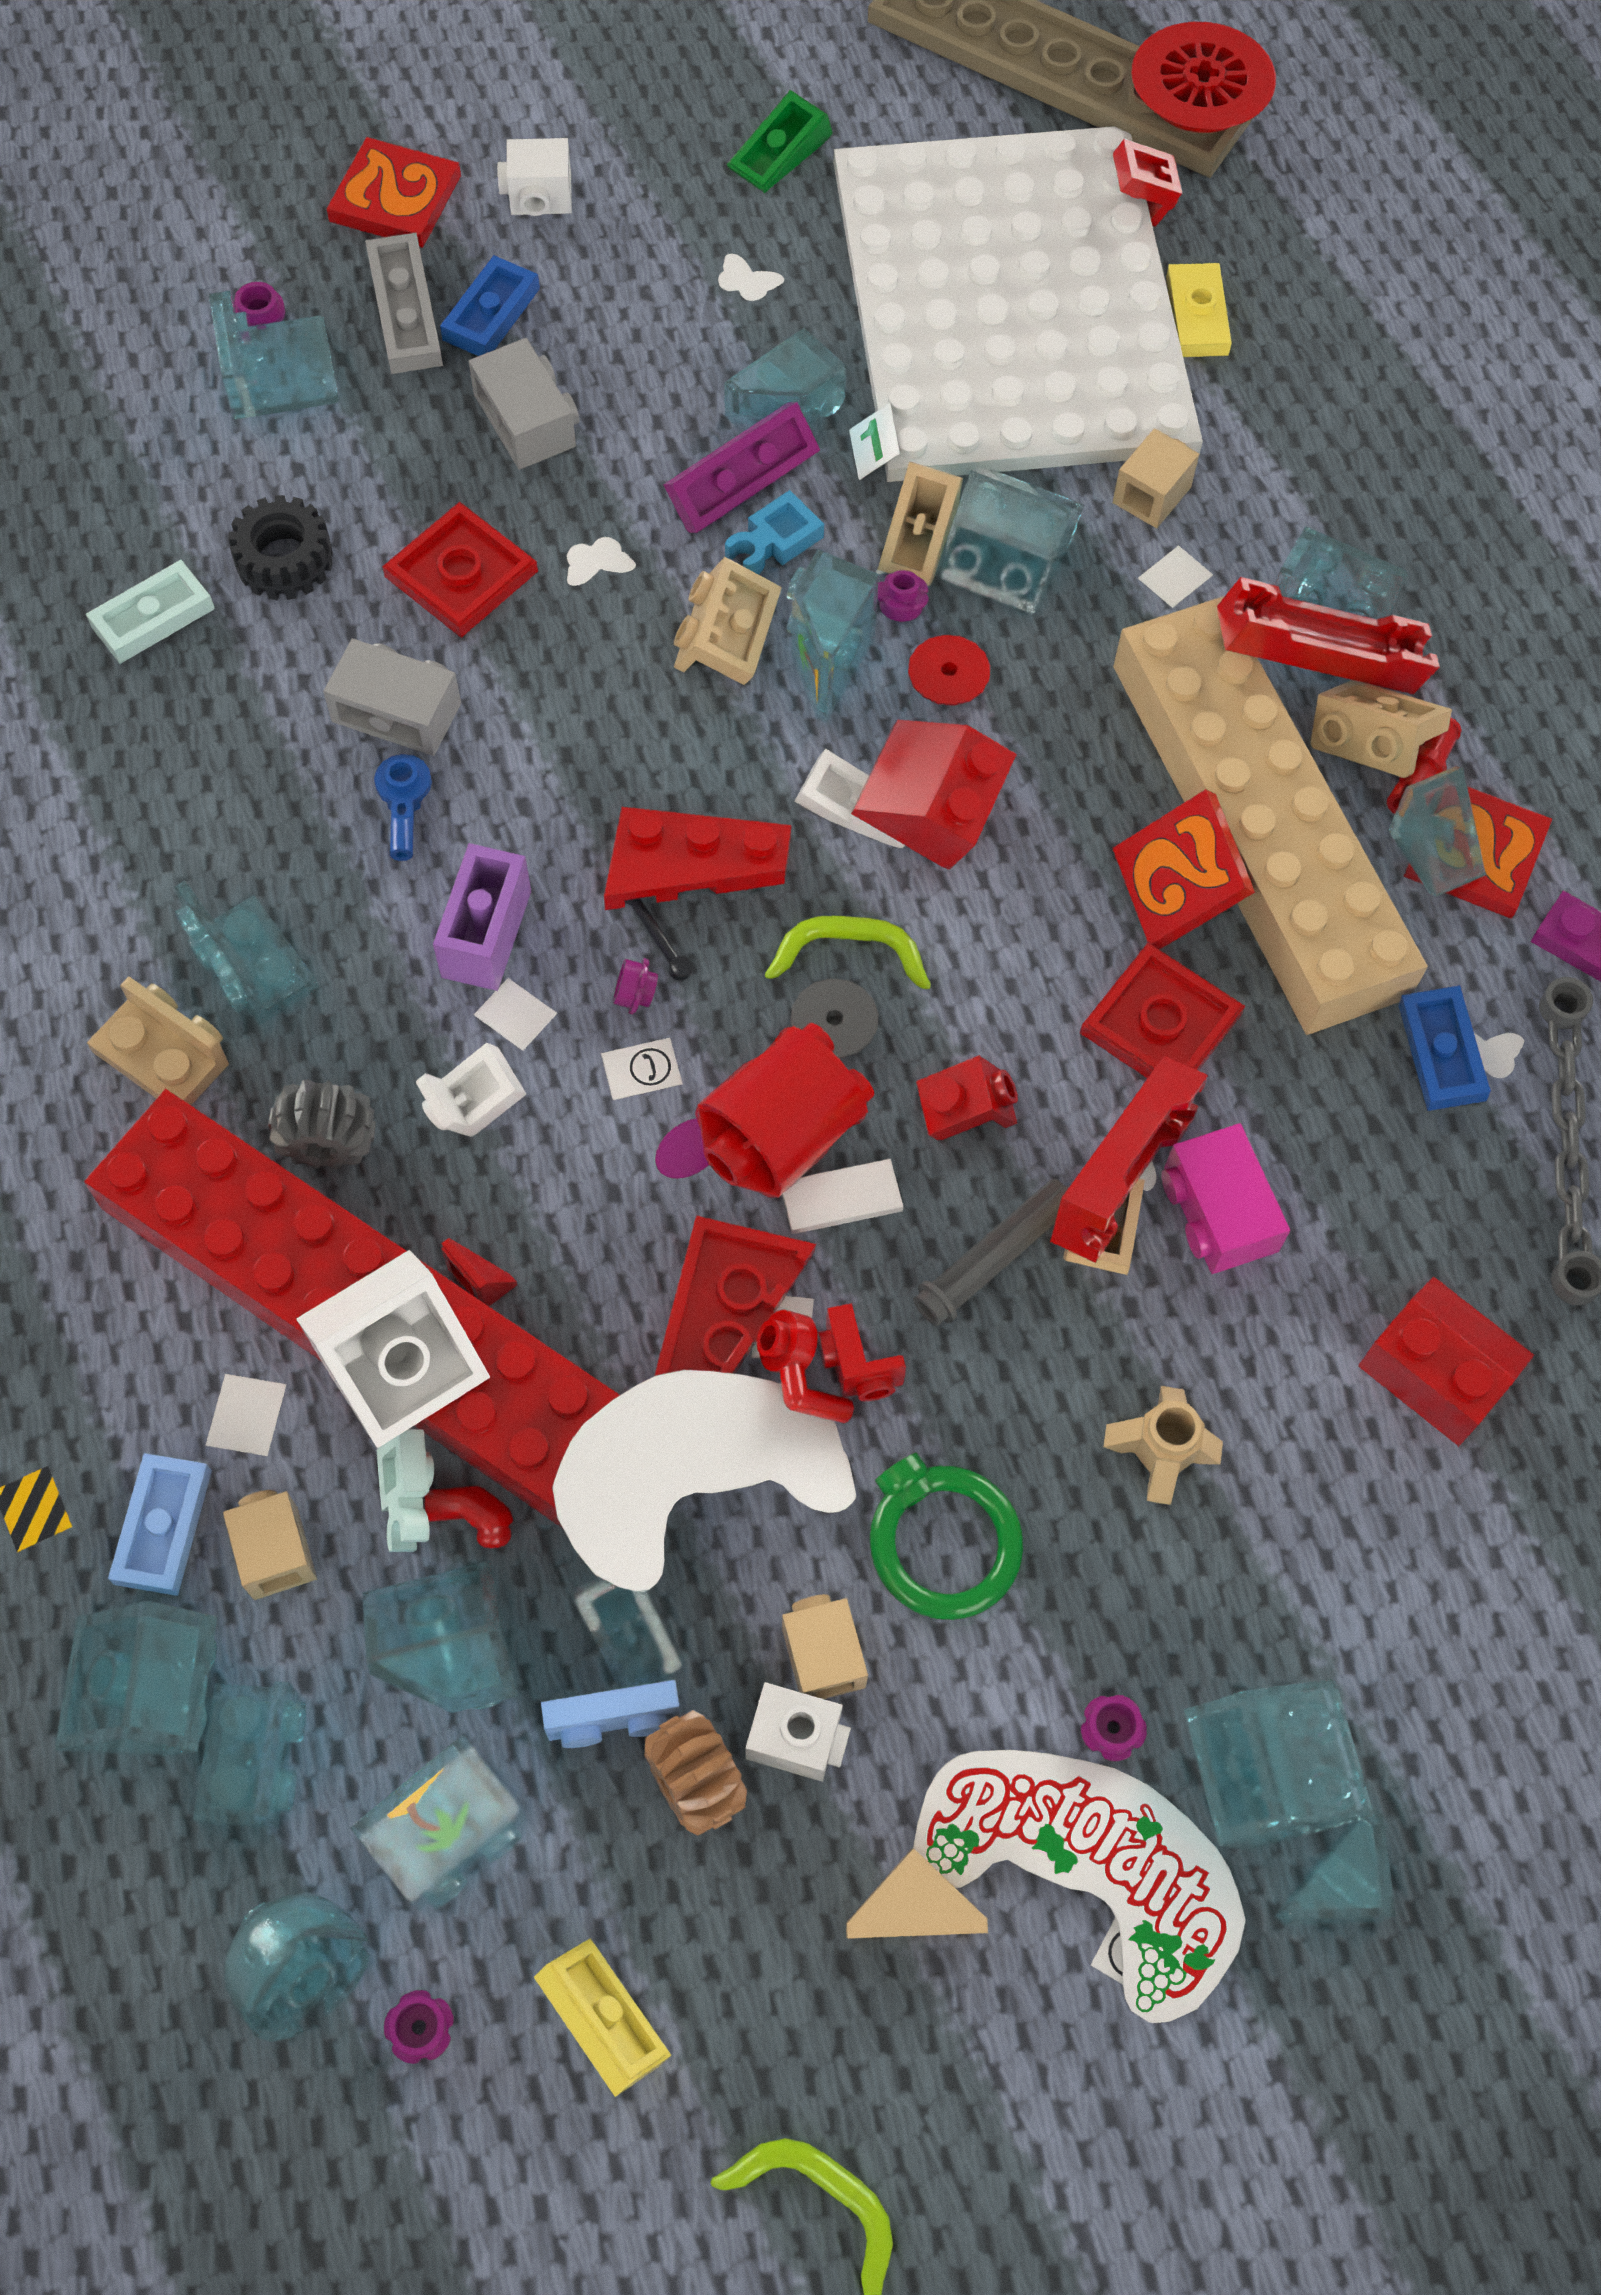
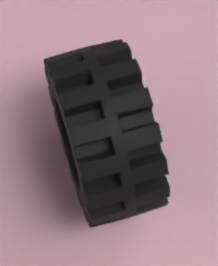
[228,495,333,600]

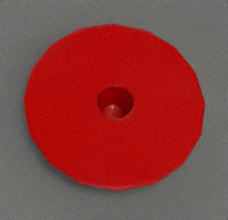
[908,635,990,706]

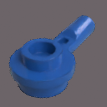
[374,754,432,861]

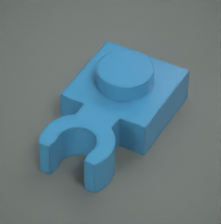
[725,490,824,575]

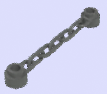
[1539,977,1601,1306]

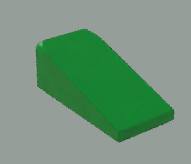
[727,90,833,193]

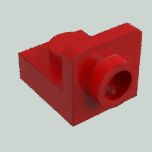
[1113,139,1182,227]

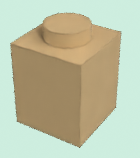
[1112,428,1199,528]
[223,1490,317,1600]
[782,1594,868,1699]

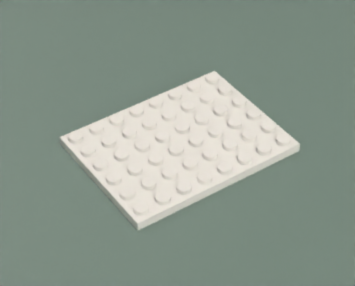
[833,126,1203,482]

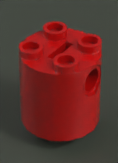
[695,1022,875,1198]

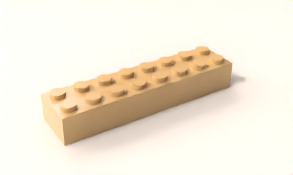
[1113,596,1428,1035]

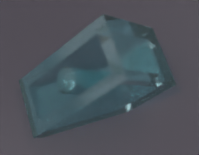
[724,328,846,425]

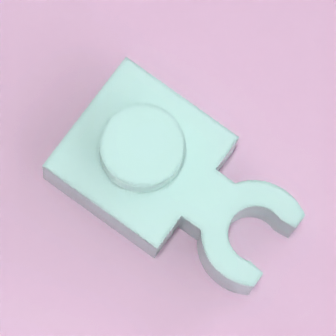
[376,1429,434,1552]

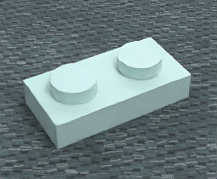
[86,560,215,664]

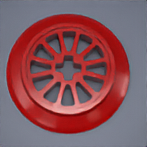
[1131,21,1276,133]

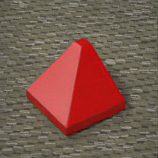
[441,1238,517,1306]

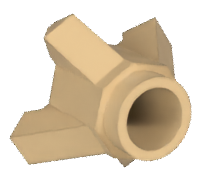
[1104,1386,1223,1505]

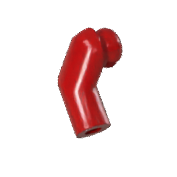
[425,1486,514,1548]

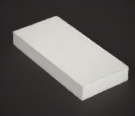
[782,1159,903,1234]

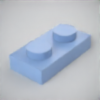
[108,1453,212,1596]
[541,1680,681,1748]

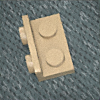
[674,557,782,685]
[1311,680,1452,778]
[87,976,229,1105]

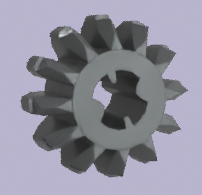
[268,1079,376,1170]

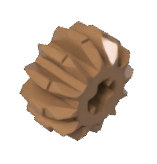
[644,1710,747,1836]

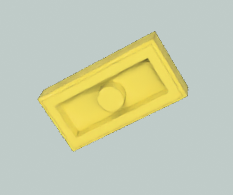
[1166,263,1232,357]
[534,1938,671,2097]

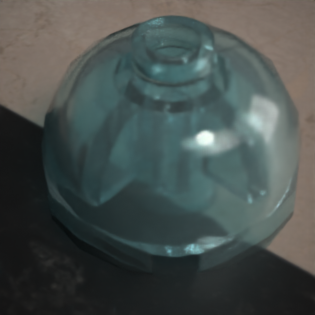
[224,1892,370,2042]

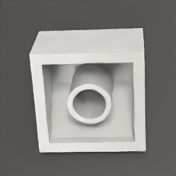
[297,1250,490,1448]

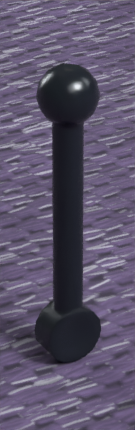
[625,898,693,981]

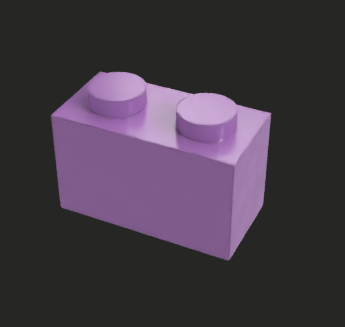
[433,843,531,991]

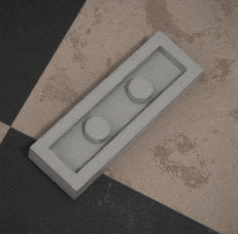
[365,233,443,374]

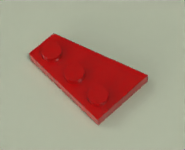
[604,807,792,910]
[654,1215,816,1376]

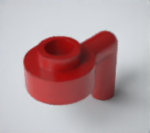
[757,1309,854,1423]

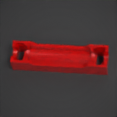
[1217,577,1440,694]
[1050,1056,1208,1263]

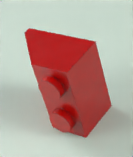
[851,720,1017,870]
[1358,1276,1534,1447]

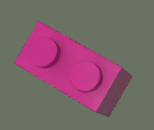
[1161,1123,1291,1274]

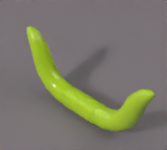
[765,915,931,990]
[710,2138,893,2295]

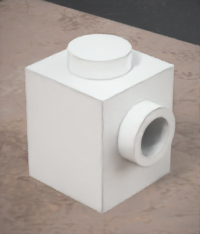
[497,138,572,216]
[745,1682,851,1782]

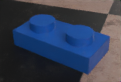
[440,255,540,356]
[1398,985,1491,1111]

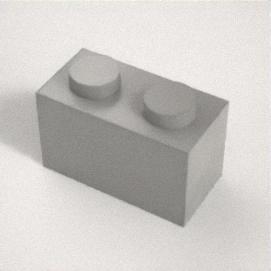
[469,338,580,470]
[323,638,461,756]

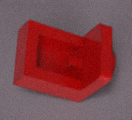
[916,1055,1018,1140]
[817,1303,906,1401]

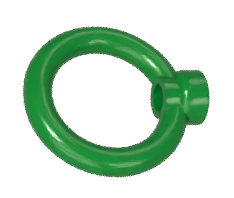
[870,1452,1023,1620]

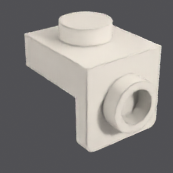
[416,1043,526,1137]

